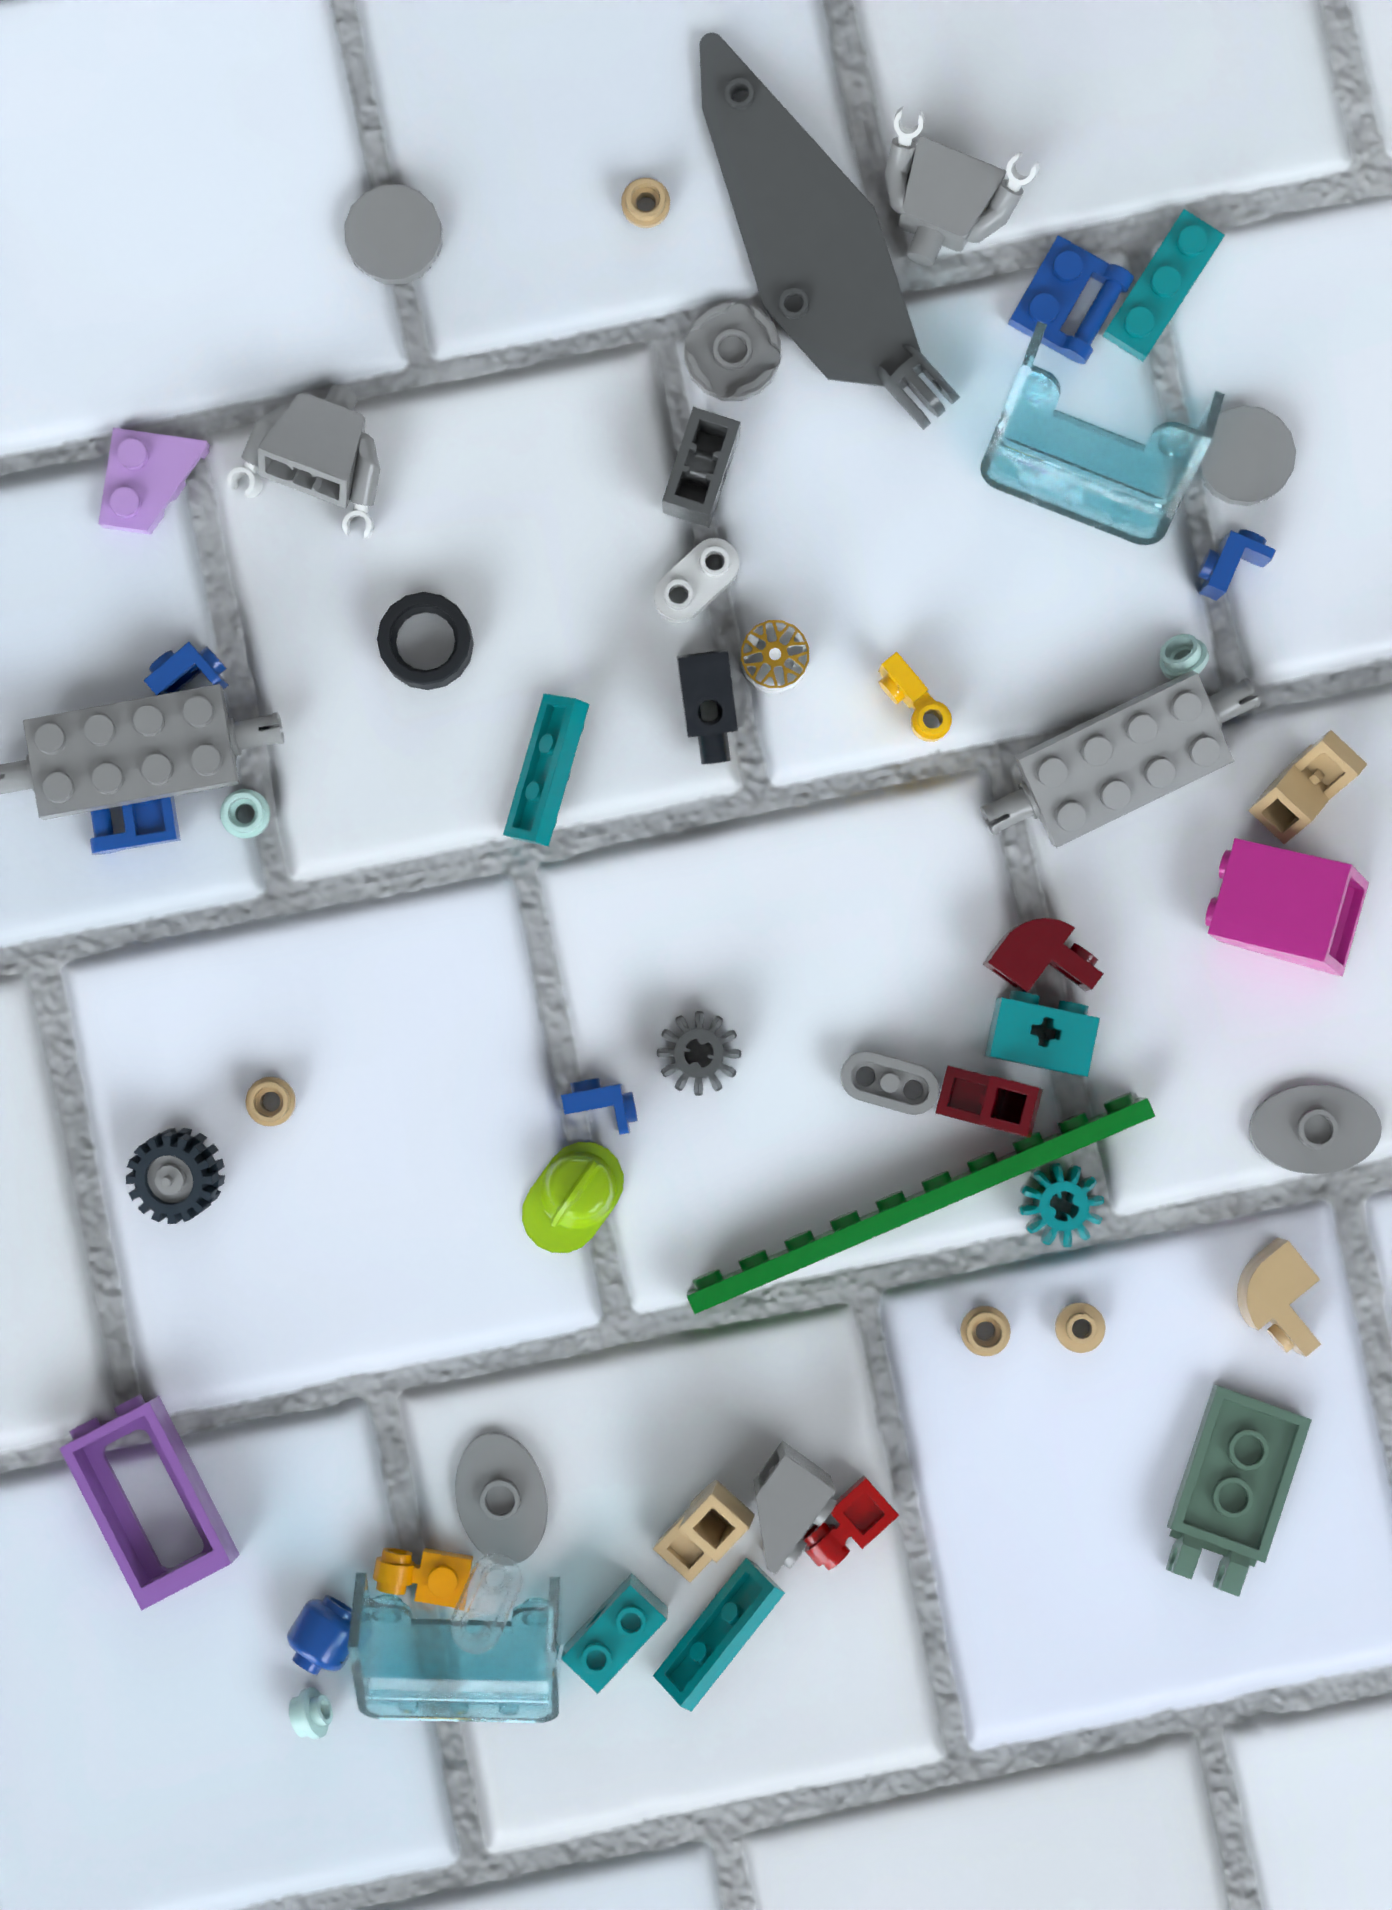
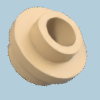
[621,178,670,228]
[245,1077,296,1126]
[1055,1302,1106,1353]
[960,1306,1011,1356]

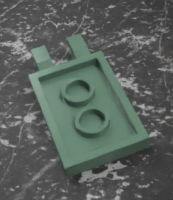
[1166,1385,1312,1597]

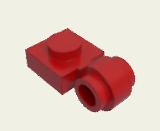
[803,1475,899,1570]

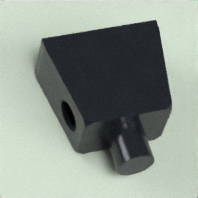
[676,650,738,764]

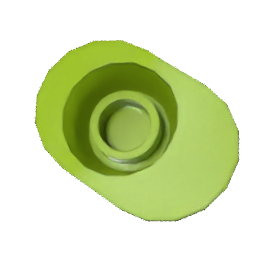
[522,1142,624,1253]

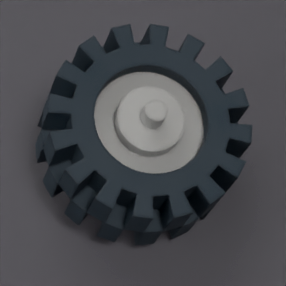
[126,1128,225,1224]

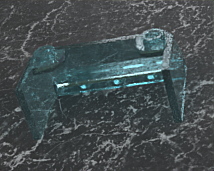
[980,321,1225,545]
[348,1573,562,1723]

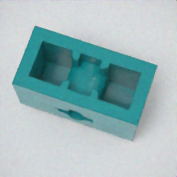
[985,990,1100,1077]
[561,1573,668,1694]

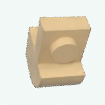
[1248,730,1367,845]
[1237,1237,1321,1357]
[653,1480,755,1582]

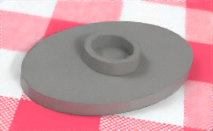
[1249,1085,1382,1174]
[455,1432,548,1565]

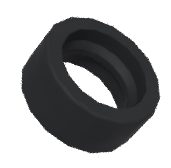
[377,592,474,690]

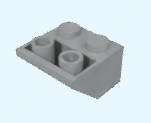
[753,1440,837,1575]

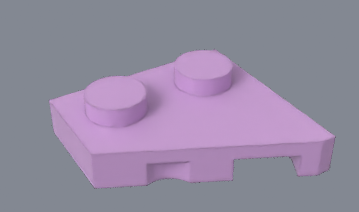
[98,428,210,535]

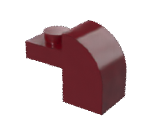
[983,918,1104,993]
[935,1065,1043,1138]

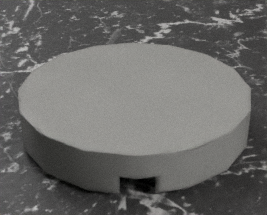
[345,184,442,285]
[684,301,781,401]
[1195,405,1296,506]

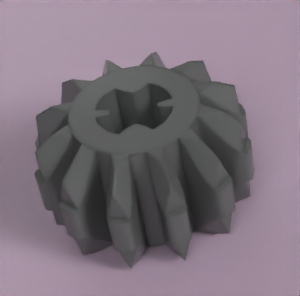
[657,1011,741,1096]

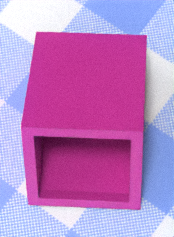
[1205,838,1369,977]

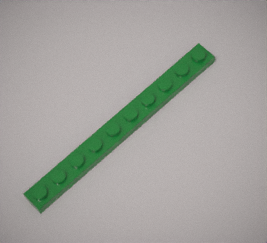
[687,1092,1155,1315]

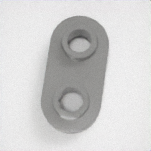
[840,1052,939,1115]

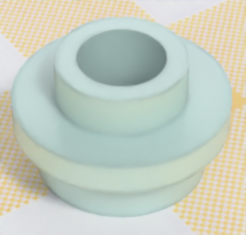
[1159,634,1209,680]
[220,789,271,839]
[289,1687,333,1739]

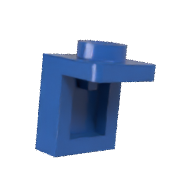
[1197,529,1276,601]
[143,642,229,696]
[561,1078,638,1135]

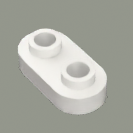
[654,538,739,623]

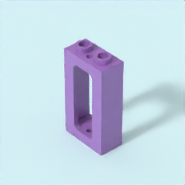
[59,1394,240,1611]

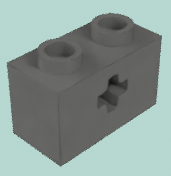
[662,407,741,528]

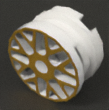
[740,620,809,693]

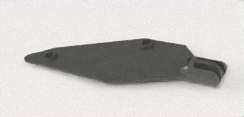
[699,33,960,430]

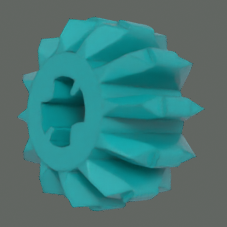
[1018,1162,1104,1248]

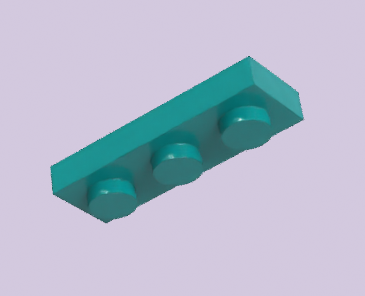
[1103,209,1225,362]
[503,694,590,847]
[653,1558,785,1712]

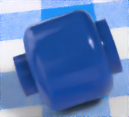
[287,1595,362,1675]

